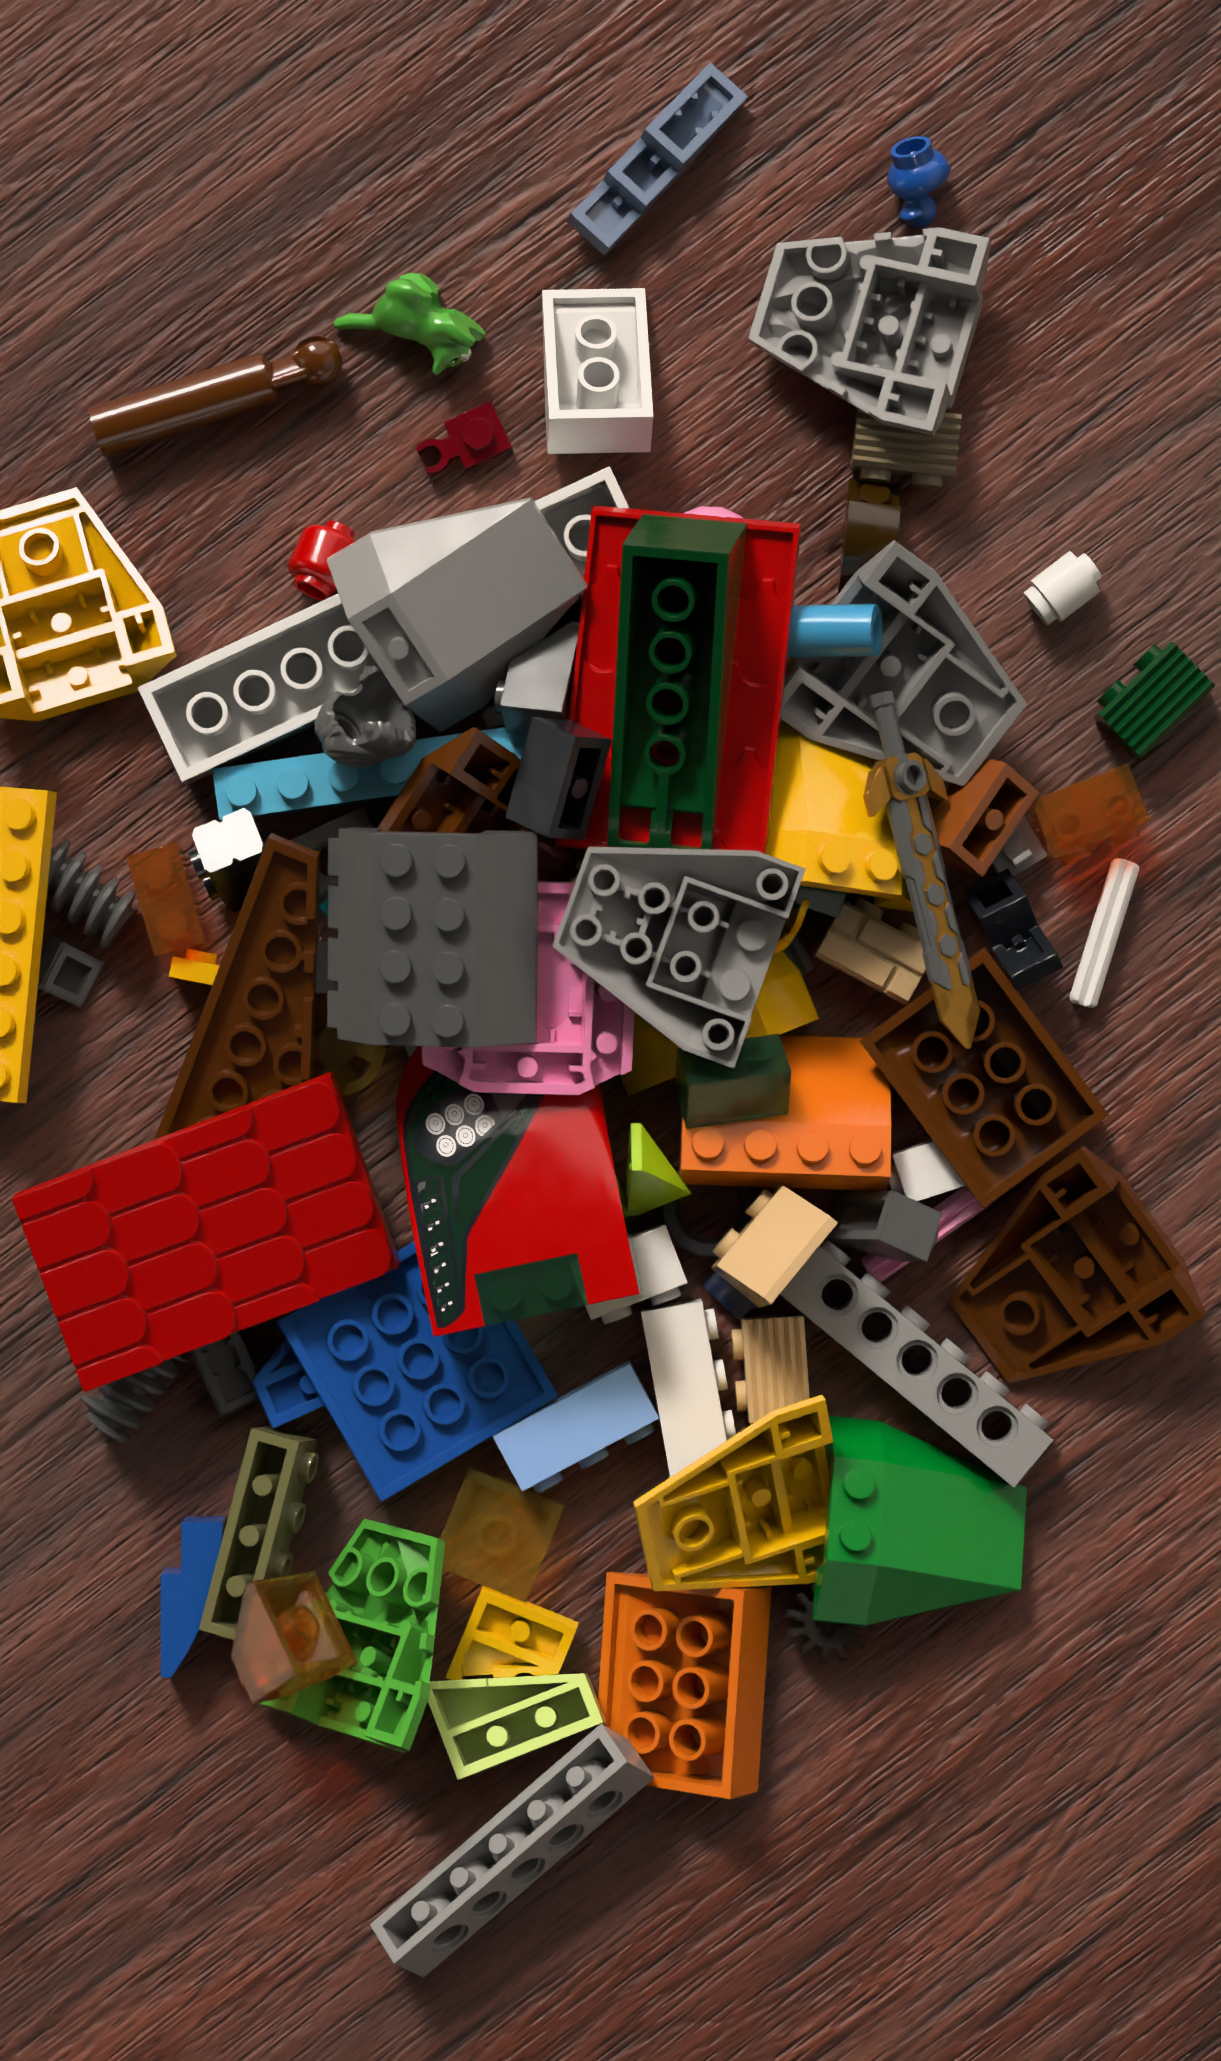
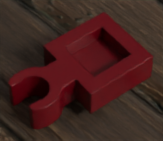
[416,400,512,476]

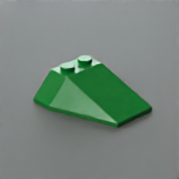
[812,1415,1027,1626]

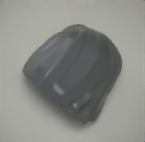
[315,664,416,768]

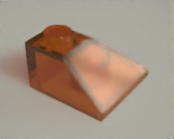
[231,1571,358,1704]

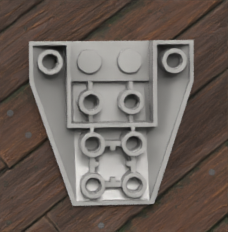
[327,497,588,732]
[552,847,806,1068]

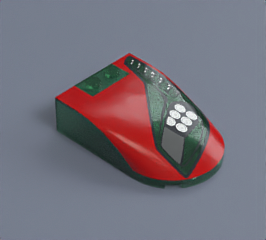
[396,1046,644,1337]

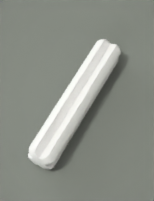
[1069,858,1139,1008]

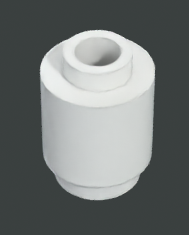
[1023,551,1102,626]

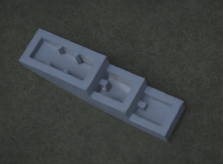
[566,62,748,256]

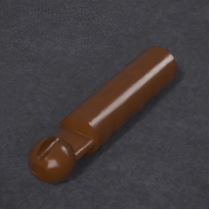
[88,335,343,457]

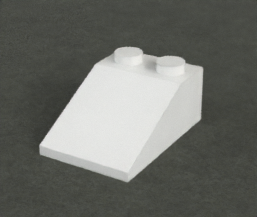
[542,288,653,454]

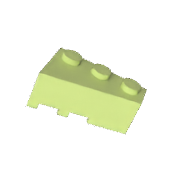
[428,1673,606,1780]

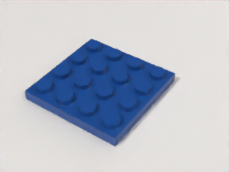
[275,1218,558,1502]

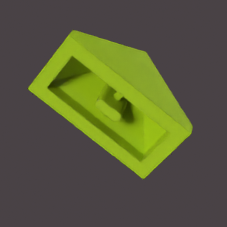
[626,1123,692,1216]

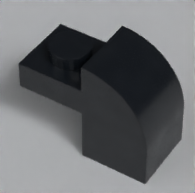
[962,868,1063,991]

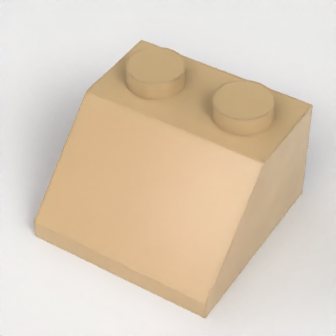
[711,1185,838,1308]

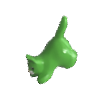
[334,272,486,375]

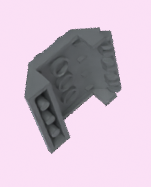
[327,827,539,1048]

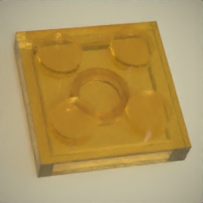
[440,1466,565,1602]

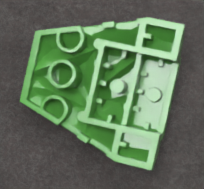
[256,1519,445,1753]

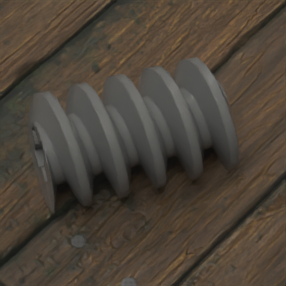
[47,839,138,951]
[81,1354,188,1444]

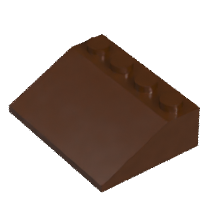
[859,948,1109,1208]

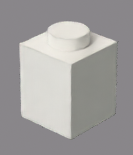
[888,1139,966,1201]

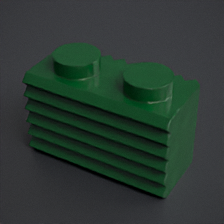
[1094,642,1215,761]

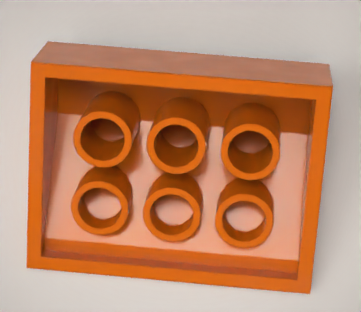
[679,1035,891,1191]
[596,1572,772,1799]

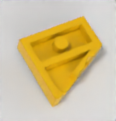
[445,1584,579,1680]

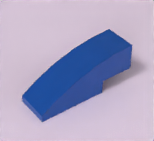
[161,1516,227,1678]

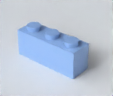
[493,1360,659,1493]

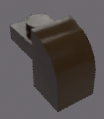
[838,479,901,594]

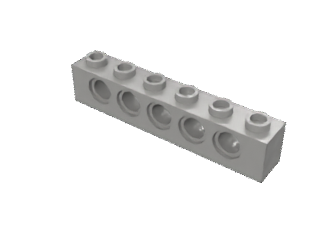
[780,1239,1053,1487]
[370,1724,655,1977]

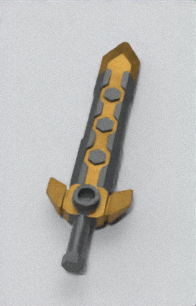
[863,690,980,1049]

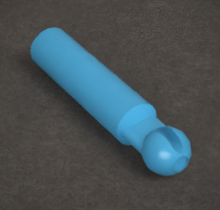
[788,604,883,657]

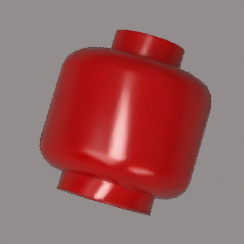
[287,521,355,601]

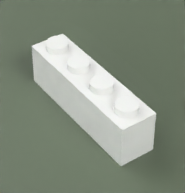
[641,1298,736,1477]

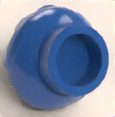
[887,136,951,229]

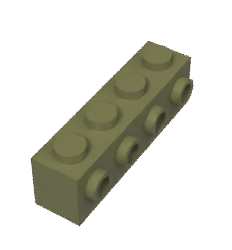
[199,1426,319,1644]

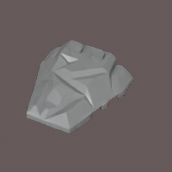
[748,227,991,436]

